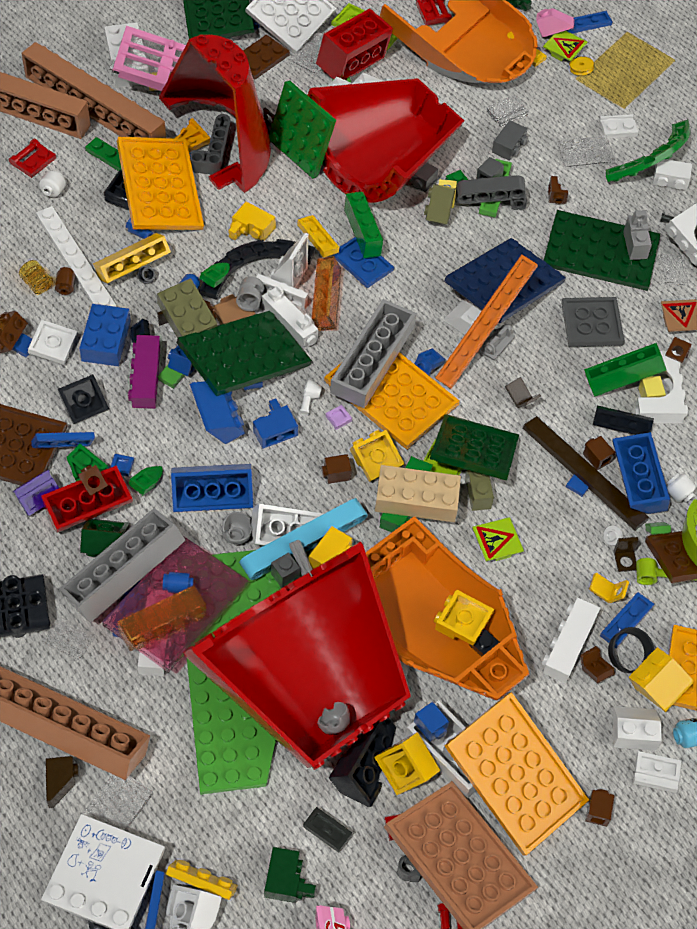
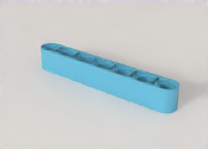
[239,498,368,580]

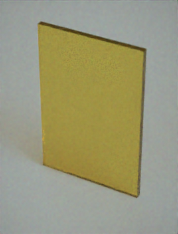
[576,32,675,109]

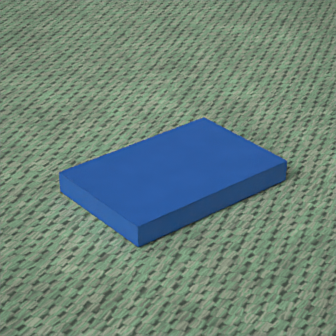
[331,237,394,288]

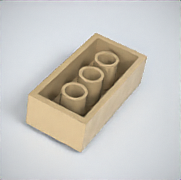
[375,465,461,522]

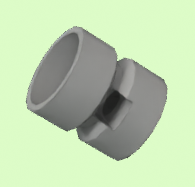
[236,276,264,311]

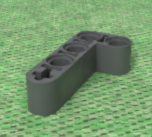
[189,114,231,175]
[456,175,527,210]

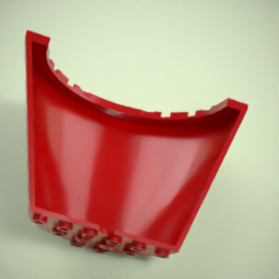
[183,541,411,770]

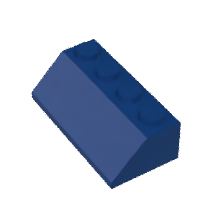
[612,432,670,514]
[171,464,253,512]

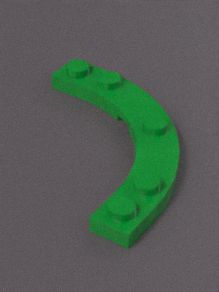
[606,119,691,182]

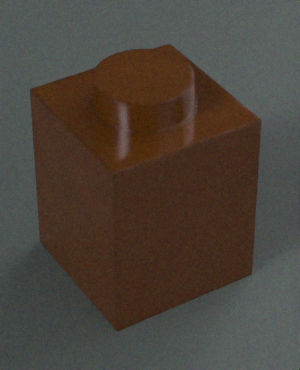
[583,436,615,471]
[321,454,352,484]
[585,789,615,827]

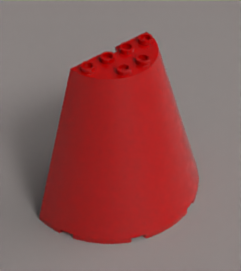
[159,35,271,193]
[308,78,465,203]

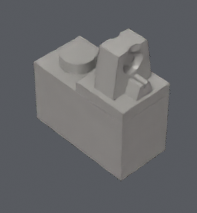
[623,210,652,260]

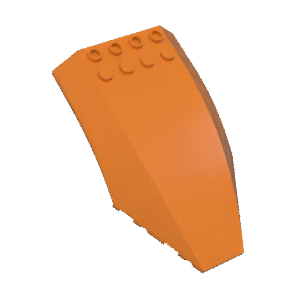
[366,516,529,701]

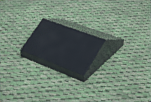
[57,374,109,424]

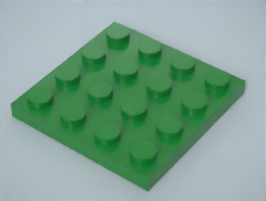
[269,80,336,179]

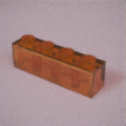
[312,256,342,331]
[117,585,206,651]

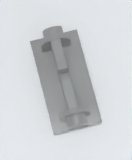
[479,324,515,360]

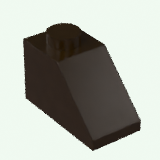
[45,756,79,808]

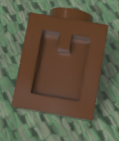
[548,176,569,204]

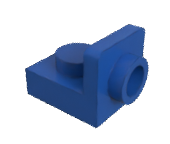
[414,348,446,375]

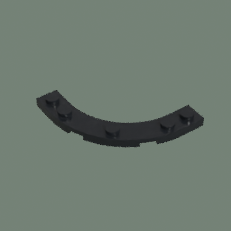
[199,239,316,299]

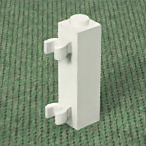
[262,285,318,349]

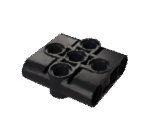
[0,574,50,638]

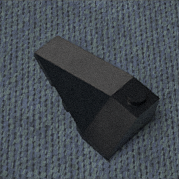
[329,717,396,807]

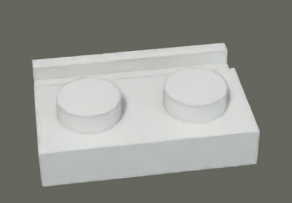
[599,114,638,139]
[633,751,681,793]

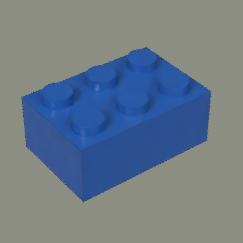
[79,304,131,367]

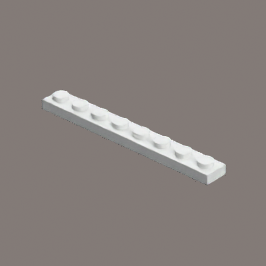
[36,206,116,307]

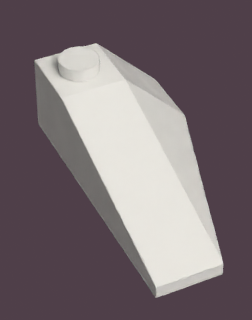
[251,504,323,546]
[166,884,222,929]

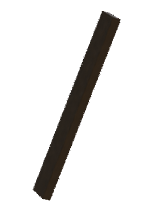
[522,416,649,530]

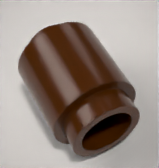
[55,267,75,295]

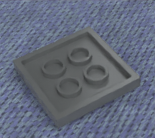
[561,297,625,347]

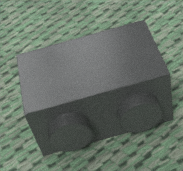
[492,120,528,161]

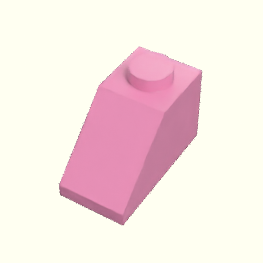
[536,8,574,38]

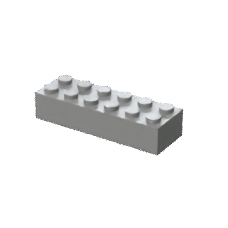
[330,299,417,408]
[59,508,186,623]

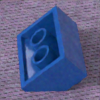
[190,381,245,444]

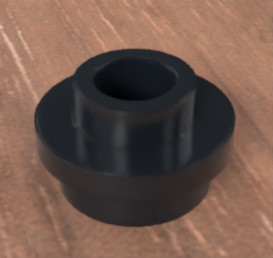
[137,265,155,284]

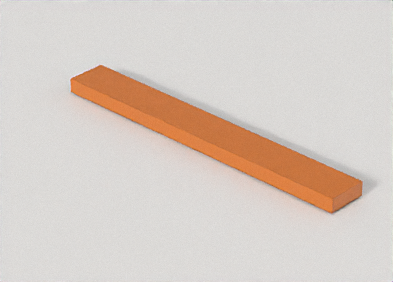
[435,254,538,389]

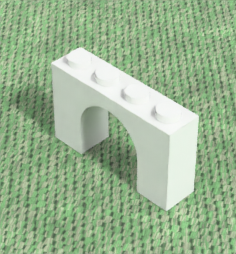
[665,203,697,267]
[631,351,688,423]

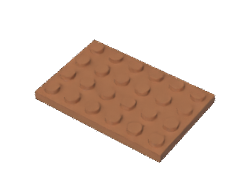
[384,781,538,929]

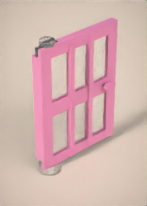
[109,26,211,106]

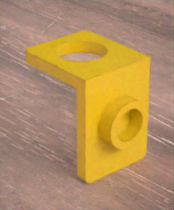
[589,573,629,603]

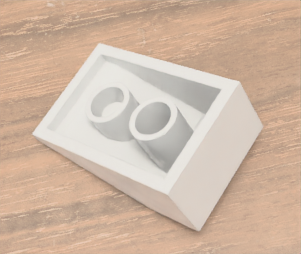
[270,233,308,288]

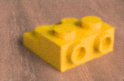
[349,430,404,482]
[434,590,494,646]

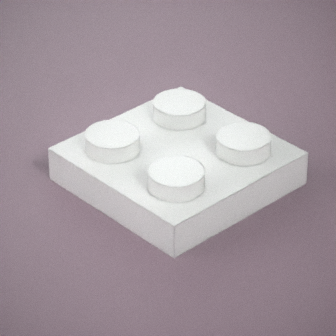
[28,320,77,365]

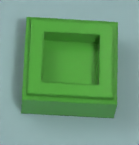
[158,365,185,389]
[645,522,671,534]

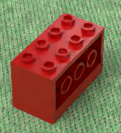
[316,8,393,80]

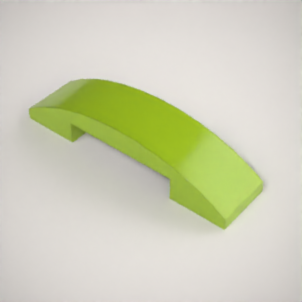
[682,499,697,566]

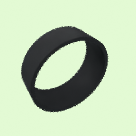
[608,627,655,673]

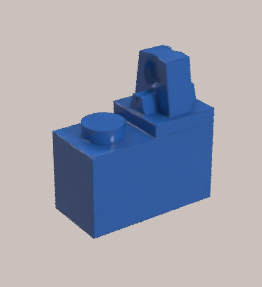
[253,398,298,449]

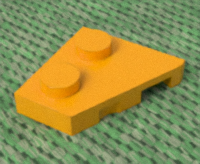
[175,118,211,153]

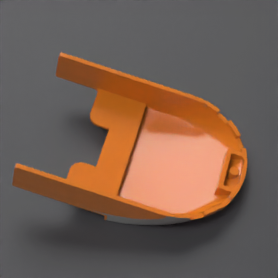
[380,0,538,83]

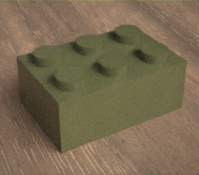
[157,278,218,338]

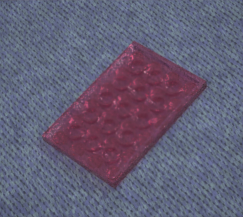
[102,536,248,673]

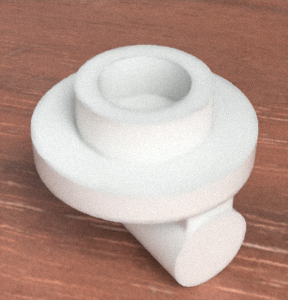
[604,525,623,546]

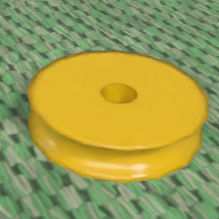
[569,56,594,76]

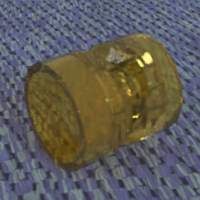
[19,260,53,295]

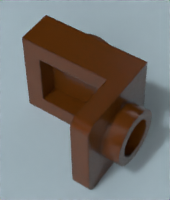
[580,646,615,684]

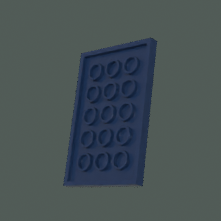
[444,238,566,323]

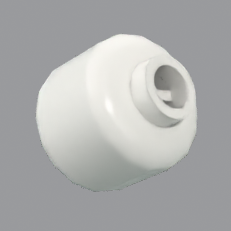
[39,171,66,197]
[666,473,696,502]

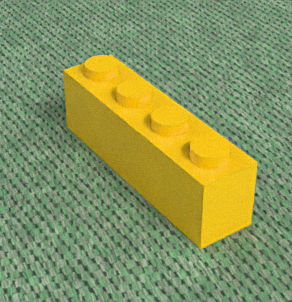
[93,233,171,283]

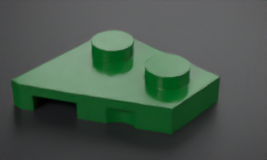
[66,444,109,481]

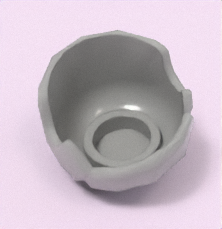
[222,512,252,544]
[318,702,351,735]

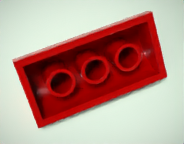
[41,465,133,533]

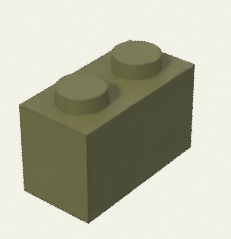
[424,184,456,224]
[465,470,494,511]

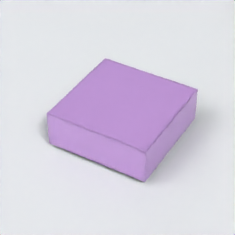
[326,405,352,430]

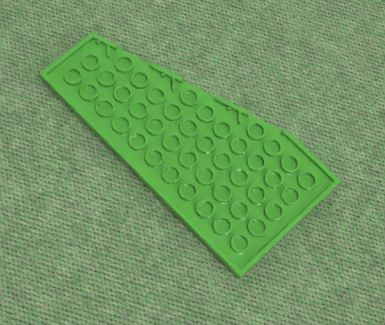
[177,550,302,795]

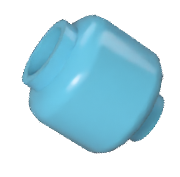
[673,718,697,749]

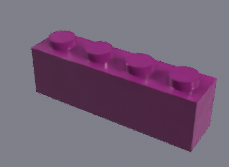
[128,335,161,409]

